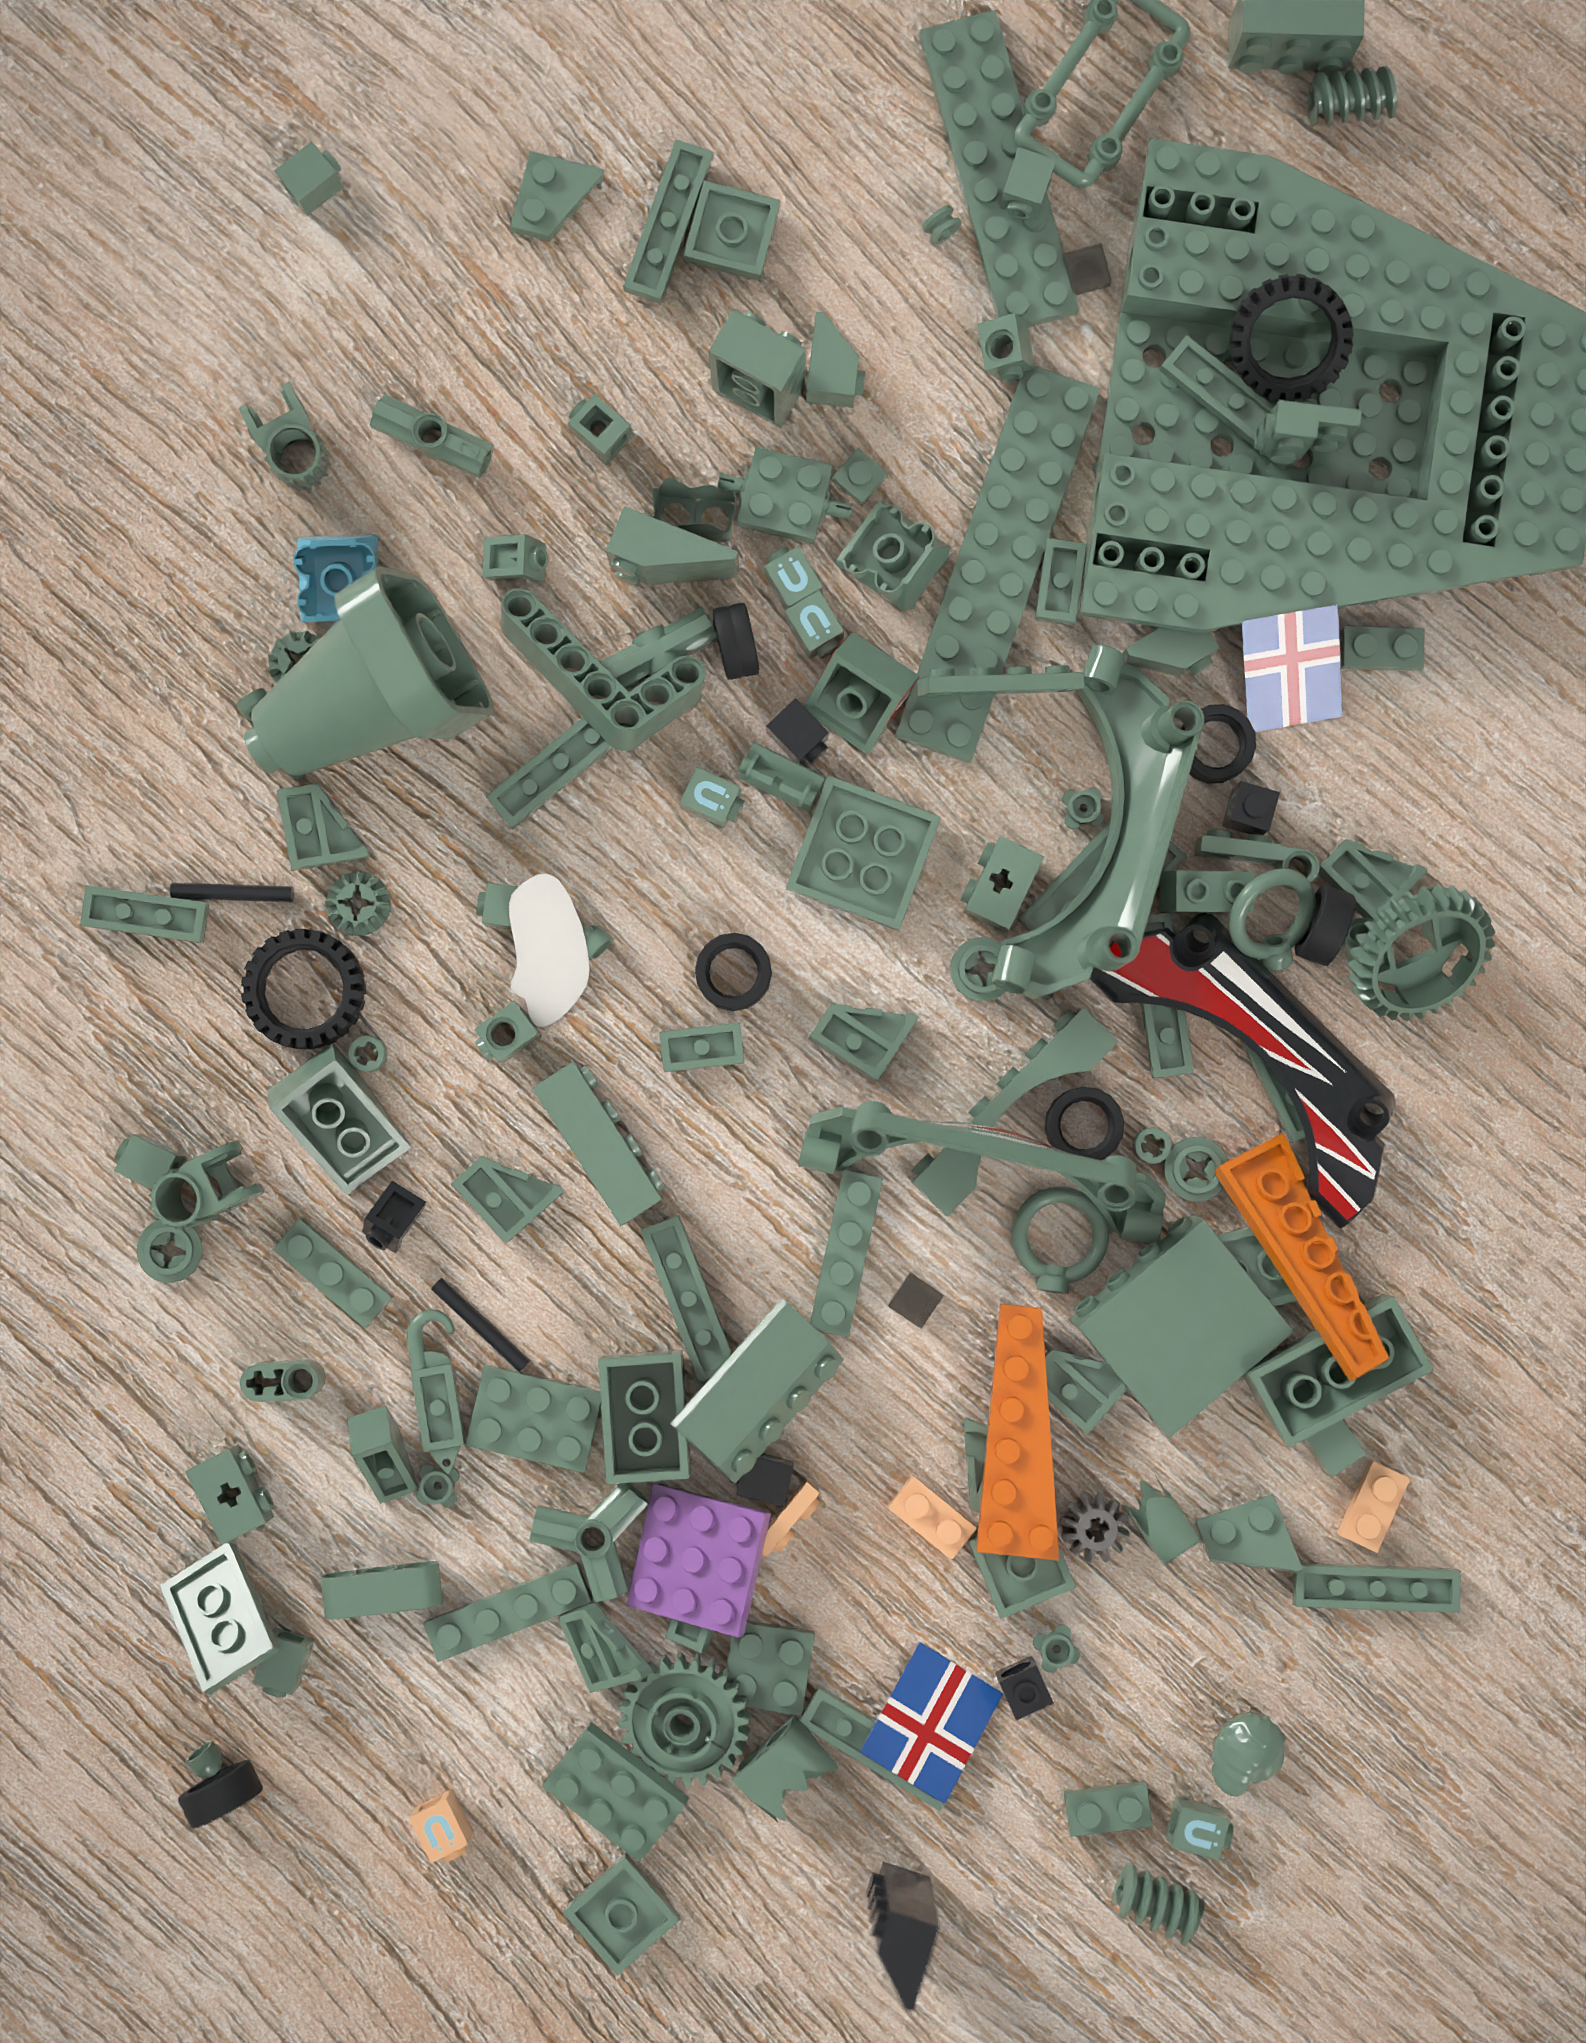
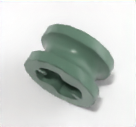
[922,205,962,245]
[348,1035,388,1073]
[1132,1127,1171,1164]

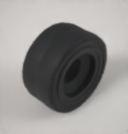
[712,603,760,680]

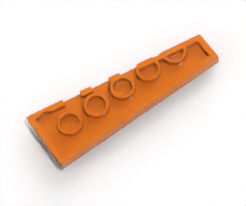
[1214,1133,1389,1382]
[976,1303,1059,1560]

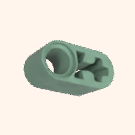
[240,1359,326,1402]

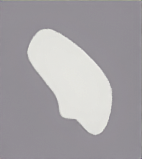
[509,873,589,1027]

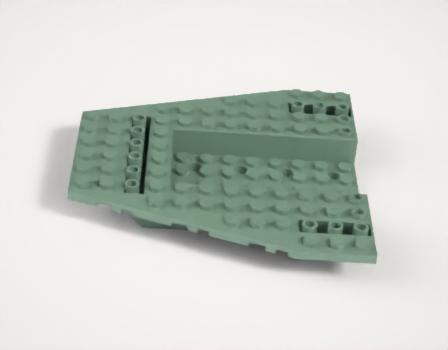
[1080,138,1586,633]

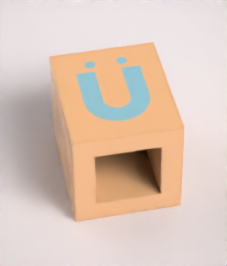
[409,1789,473,1863]

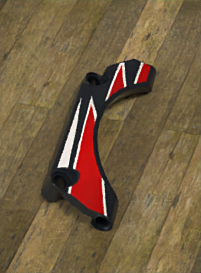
[1090,913,1396,1228]

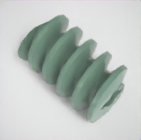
[1308,66,1397,126]
[1111,1863,1205,1946]

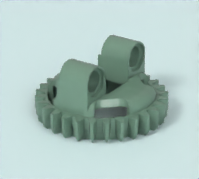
[1344,884,1496,1022]

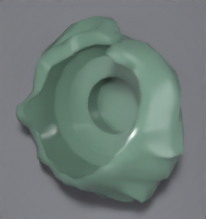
[1212,1711,1286,1797]

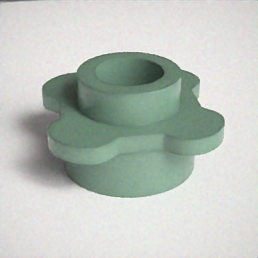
[1062,787,1104,830]
[416,1464,460,1508]
[1033,1624,1080,1673]

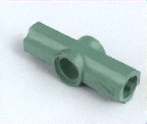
[370,394,494,479]
[600,607,718,689]

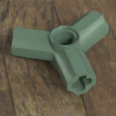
[530,1483,649,1602]

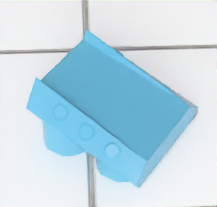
[294,534,379,623]

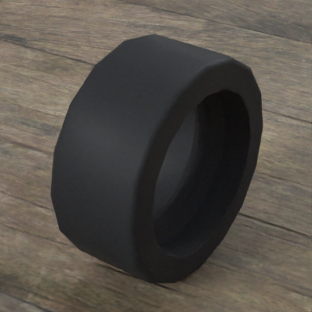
[1180,704,1256,784]
[1294,885,1356,966]
[695,933,772,1011]
[1045,1086,1125,1160]
[178,1759,263,1829]

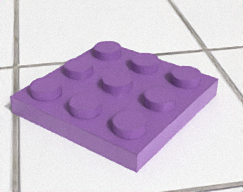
[626,1483,771,1637]

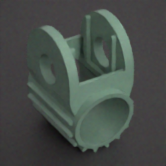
[239,381,331,491]
[149,1140,264,1230]

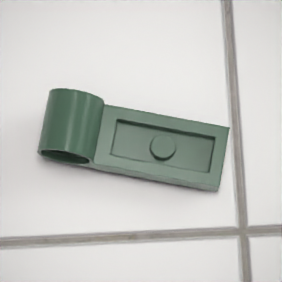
[1194,830,1320,890]

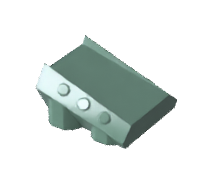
[836,500,950,611]

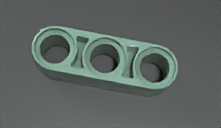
[321,1561,443,1620]

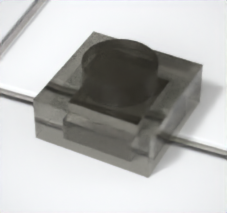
[1062,243,1112,295]
[887,1272,944,1329]

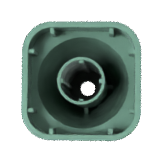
[244,566,494,777]

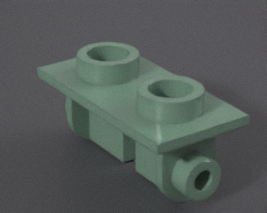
[737,742,826,812]

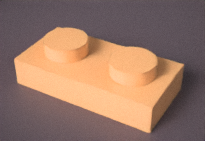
[1337,1459,1411,1553]
[887,1475,977,1560]
[762,1477,820,1557]

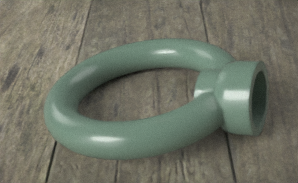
[1229,868,1316,971]
[1012,1187,1109,1294]

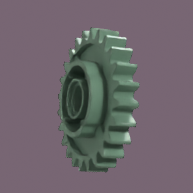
[618,1652,751,1787]

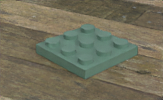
[786,775,941,931]

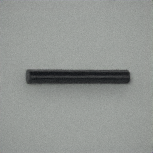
[170,883,294,902]
[431,1278,531,1372]

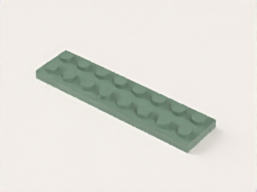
[919,10,1080,328]

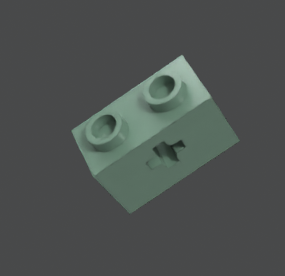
[960,836,1044,933]
[1160,870,1254,913]
[185,1444,274,1546]

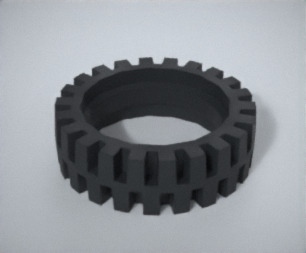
[1229,274,1354,402]
[241,929,366,1049]

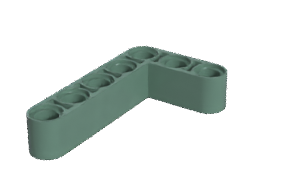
[500,589,706,751]

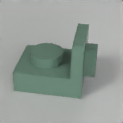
[482,534,548,583]

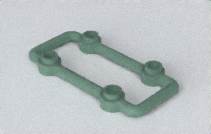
[1015,0,1190,188]

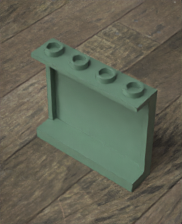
[1068,1214,1294,1438]

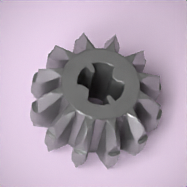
[1060,1492,1130,1563]

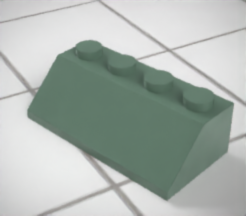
[1243,1294,1434,1448]
[671,1298,844,1484]

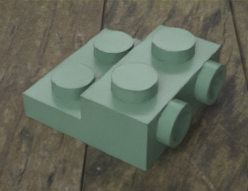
[1254,400,1362,464]

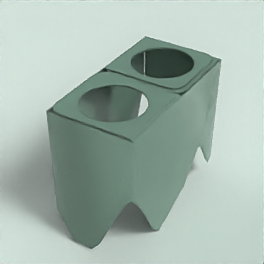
[652,477,736,542]
[1122,1475,1200,1564]
[732,1715,838,1823]

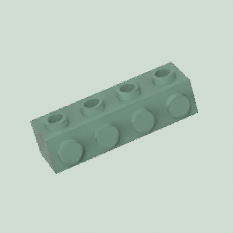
[532,1062,666,1226]

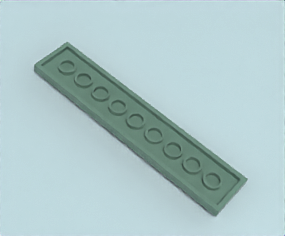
[895,366,1101,764]

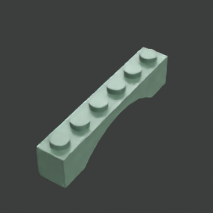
[911,1007,1119,1217]

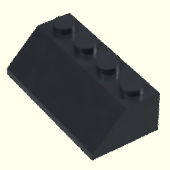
[866,1861,940,2012]

